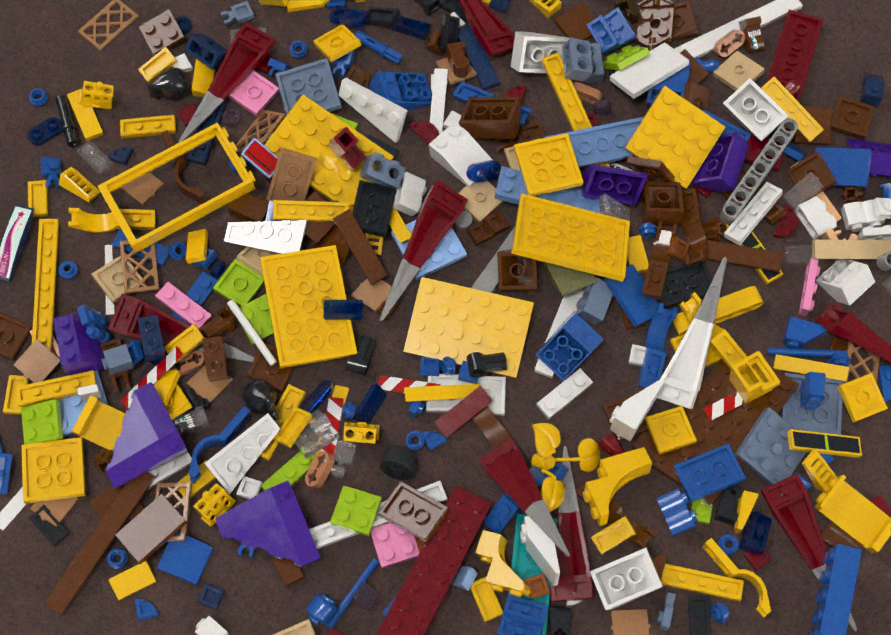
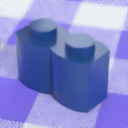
[800,372,826,410]
[657,488,698,536]

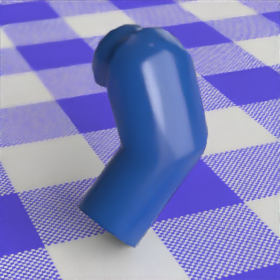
[695,57,720,73]

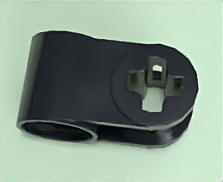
[549,606,571,635]

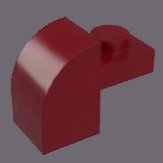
[329,126,367,171]

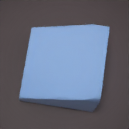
[452,566,478,591]

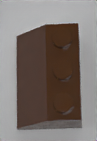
[459,97,521,139]

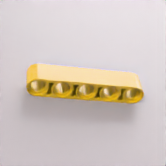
[673,286,764,336]

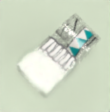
[172,406,210,436]

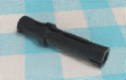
[55,95,79,147]

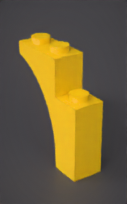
[583,447,652,526]

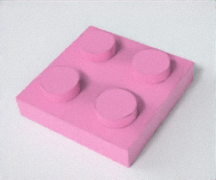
[229,70,280,117]
[370,523,419,569]

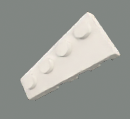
[338,78,408,143]
[224,220,307,254]
[205,413,280,495]

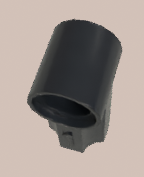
[346,335,376,376]
[466,352,507,378]

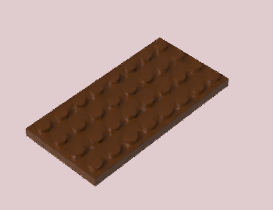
[650,347,799,507]

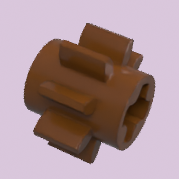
[841,186,867,203]
[704,217,727,241]
[94,449,114,473]

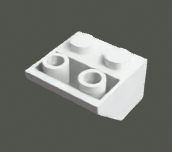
[816,259,875,306]

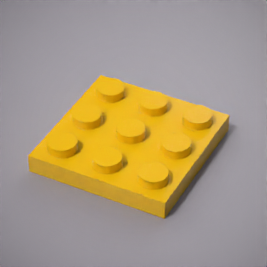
[514,133,583,196]
[22,437,86,504]

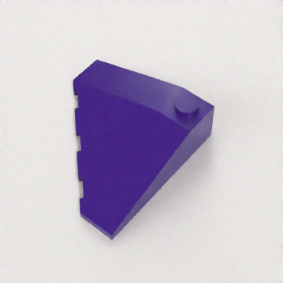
[106,382,188,489]
[215,480,321,567]

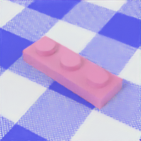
[798,257,820,317]
[155,282,212,328]

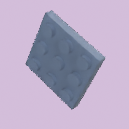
[275,58,342,115]
[781,373,843,435]
[735,407,806,485]

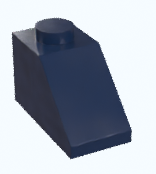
[860,73,885,108]

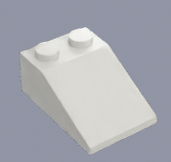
[511,31,569,73]
[723,78,789,142]
[428,122,495,188]
[609,379,664,441]
[520,516,560,586]
[590,548,663,610]

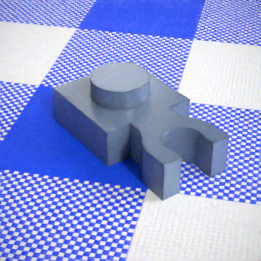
[220,1,255,27]
[657,592,676,631]

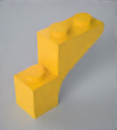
[475,530,530,598]

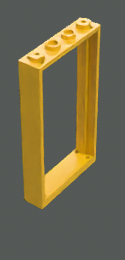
[98,122,256,253]

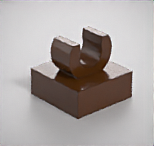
[425,30,444,56]

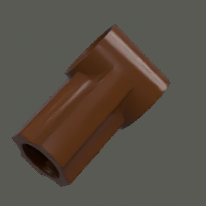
[199,306,237,338]

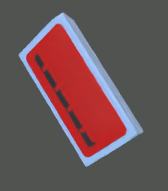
[240,138,278,179]

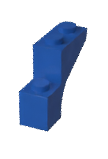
[484,466,547,534]

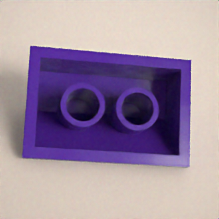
[693,132,749,193]
[846,138,891,178]
[581,164,648,206]
[53,314,104,376]

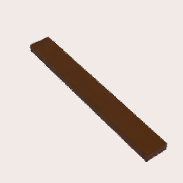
[44,472,156,615]

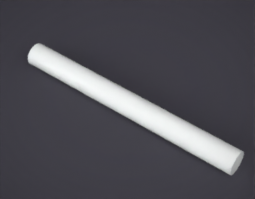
[227,299,277,366]

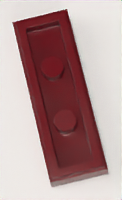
[434,385,492,438]

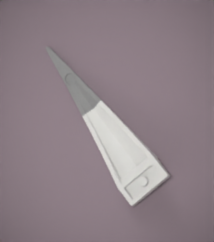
[657,257,727,409]

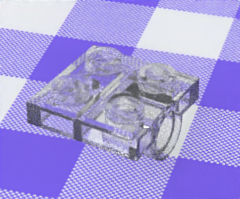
[294,409,339,459]

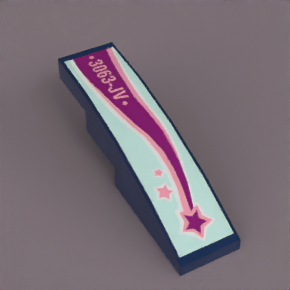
[0,204,35,281]

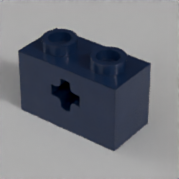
[184,33,228,69]
[137,315,165,362]

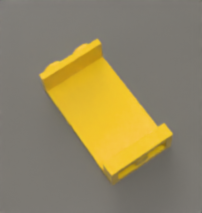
[72,395,125,450]
[814,475,891,553]

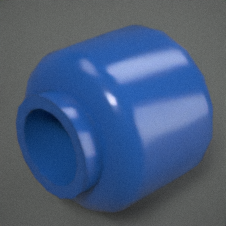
[306,593,337,625]

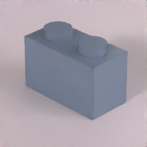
[576,277,613,325]

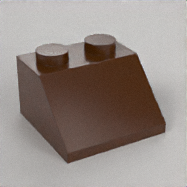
[642,181,684,225]
[497,249,537,290]

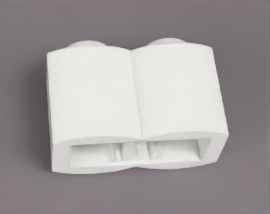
[393,172,427,216]
[795,196,837,240]
[841,199,886,232]

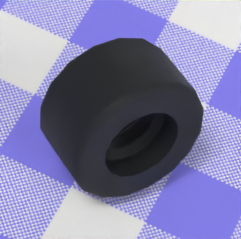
[380,445,419,480]

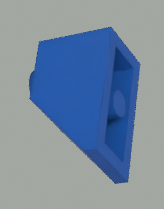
[782,317,827,349]

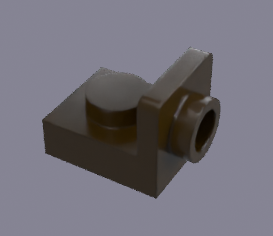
[614,0,640,24]

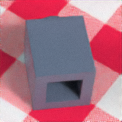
[101,344,133,376]

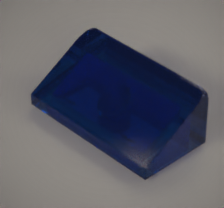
[392,16,431,40]
[323,300,363,320]
[299,380,333,415]
[354,382,387,424]
[739,510,772,555]

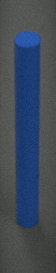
[767,347,847,358]
[325,558,380,630]

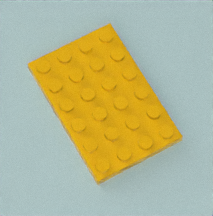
[264,95,394,212]
[511,193,630,282]
[260,245,357,368]
[404,277,534,378]

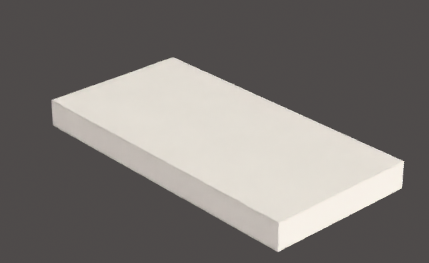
[610,42,689,99]
[426,374,506,416]

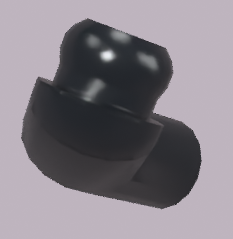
[184,388,210,411]

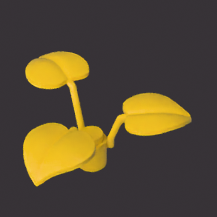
[531,423,601,512]

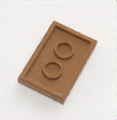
[266,147,317,201]

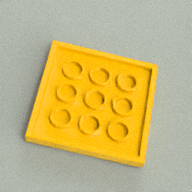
[624,86,725,189]

